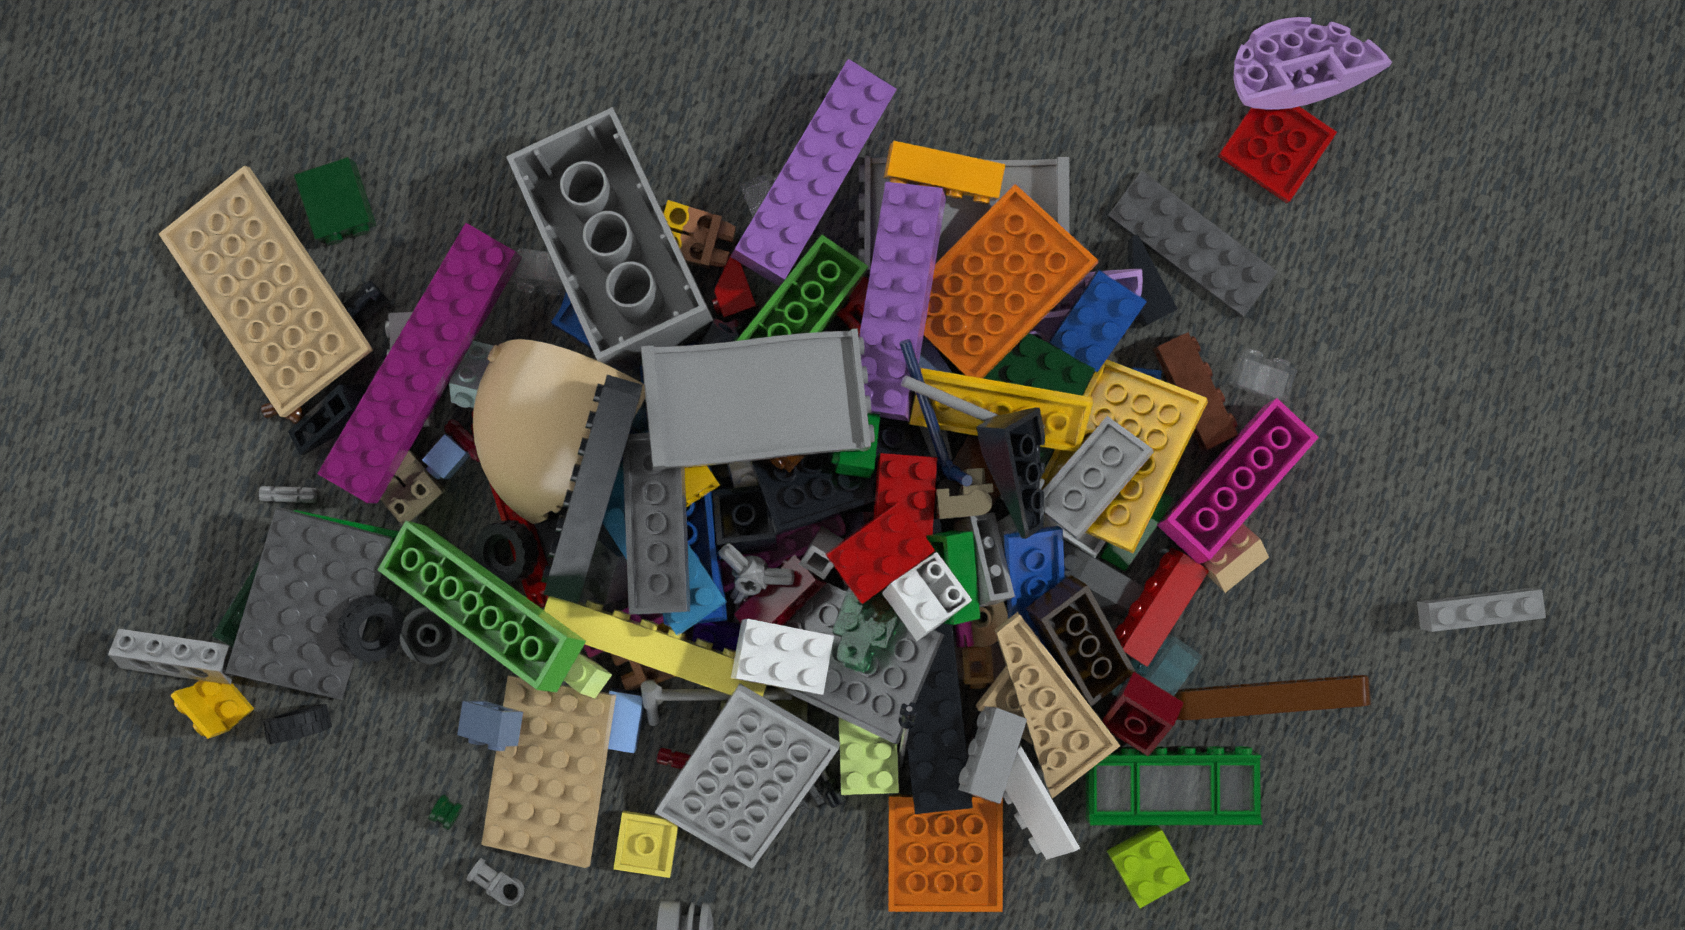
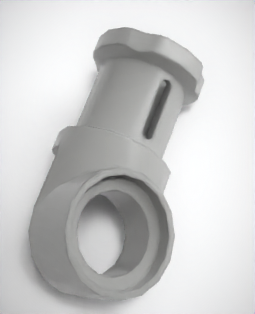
[466,858,524,906]

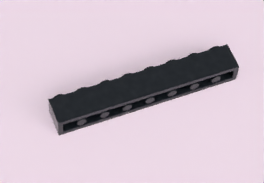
[541,375,643,604]

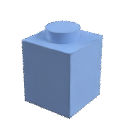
[422,434,470,479]

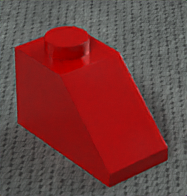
[712,254,757,320]

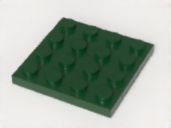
[983,333,1095,468]

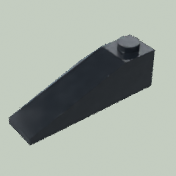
[976,407,1045,539]

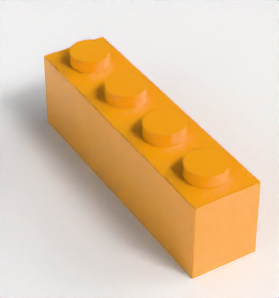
[883,141,1005,204]

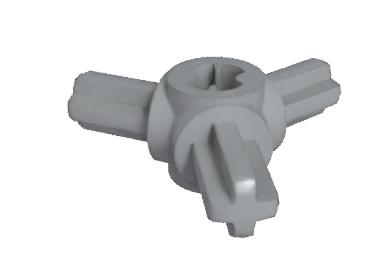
[719,543,794,605]

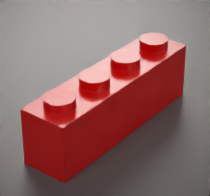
[1114,548,1209,667]

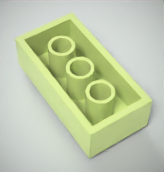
[839,718,899,795]

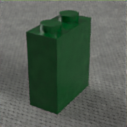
[294,157,377,245]

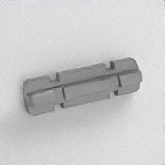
[259,486,317,503]

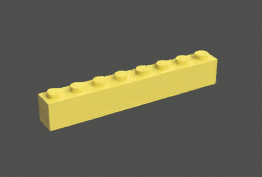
[544,596,767,697]

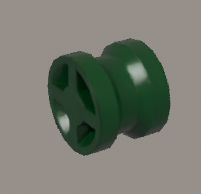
[428,794,463,830]

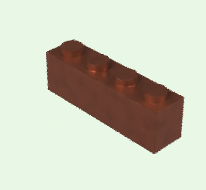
[1152,332,1238,450]

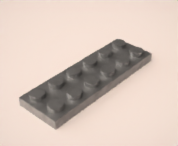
[1107,171,1277,318]
[623,433,690,615]

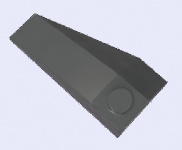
[1063,542,1144,617]

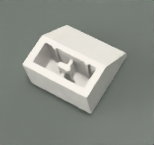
[882,552,972,641]

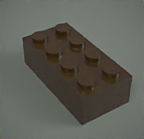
[1025,575,1135,706]

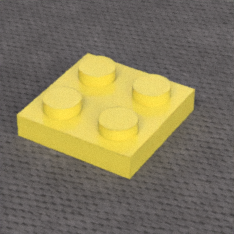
[613,811,678,878]

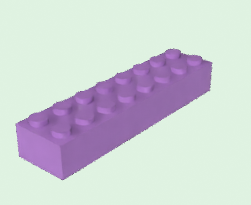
[731,59,897,287]
[859,182,946,421]

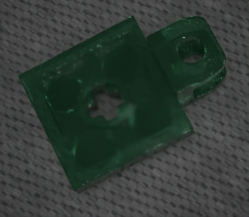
[832,587,900,673]

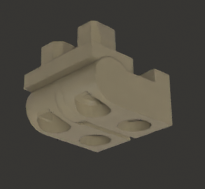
[380,451,445,525]
[934,468,993,519]

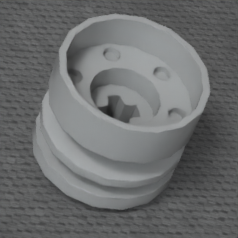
[657,901,714,930]

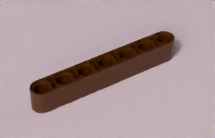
[1173,675,1371,720]

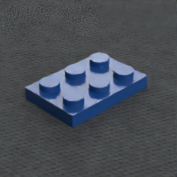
[1049,269,1147,372]

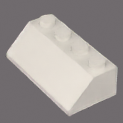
[1003,744,1080,860]

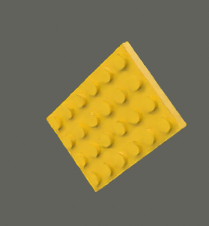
[1041,359,1208,553]

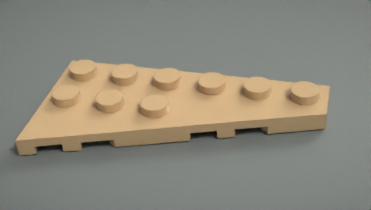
[995,612,1120,799]

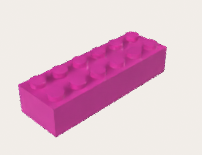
[1156,398,1319,564]

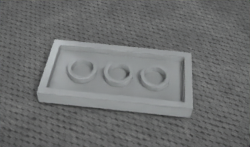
[1042,416,1154,540]

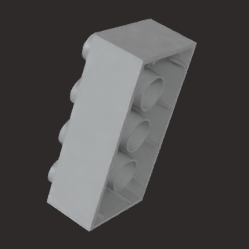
[506,107,714,373]

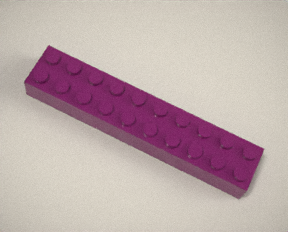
[317,223,523,503]

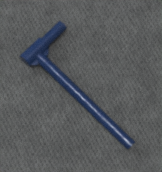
[899,339,972,487]

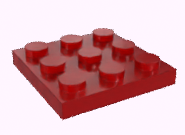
[1218,106,1337,203]

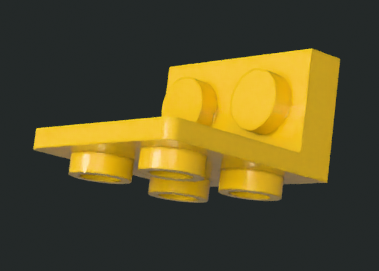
[170,680,254,739]

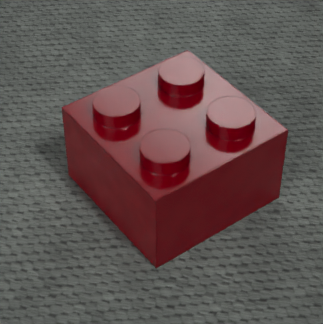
[1101,672,1184,756]

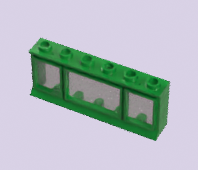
[1086,746,1263,825]

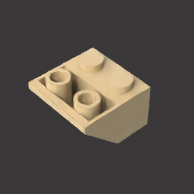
[1200,523,1269,593]

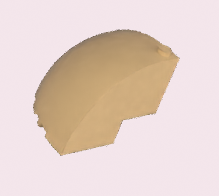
[473,339,645,524]

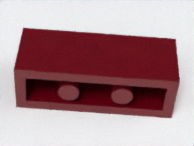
[734,555,827,626]

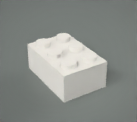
[731,619,834,695]

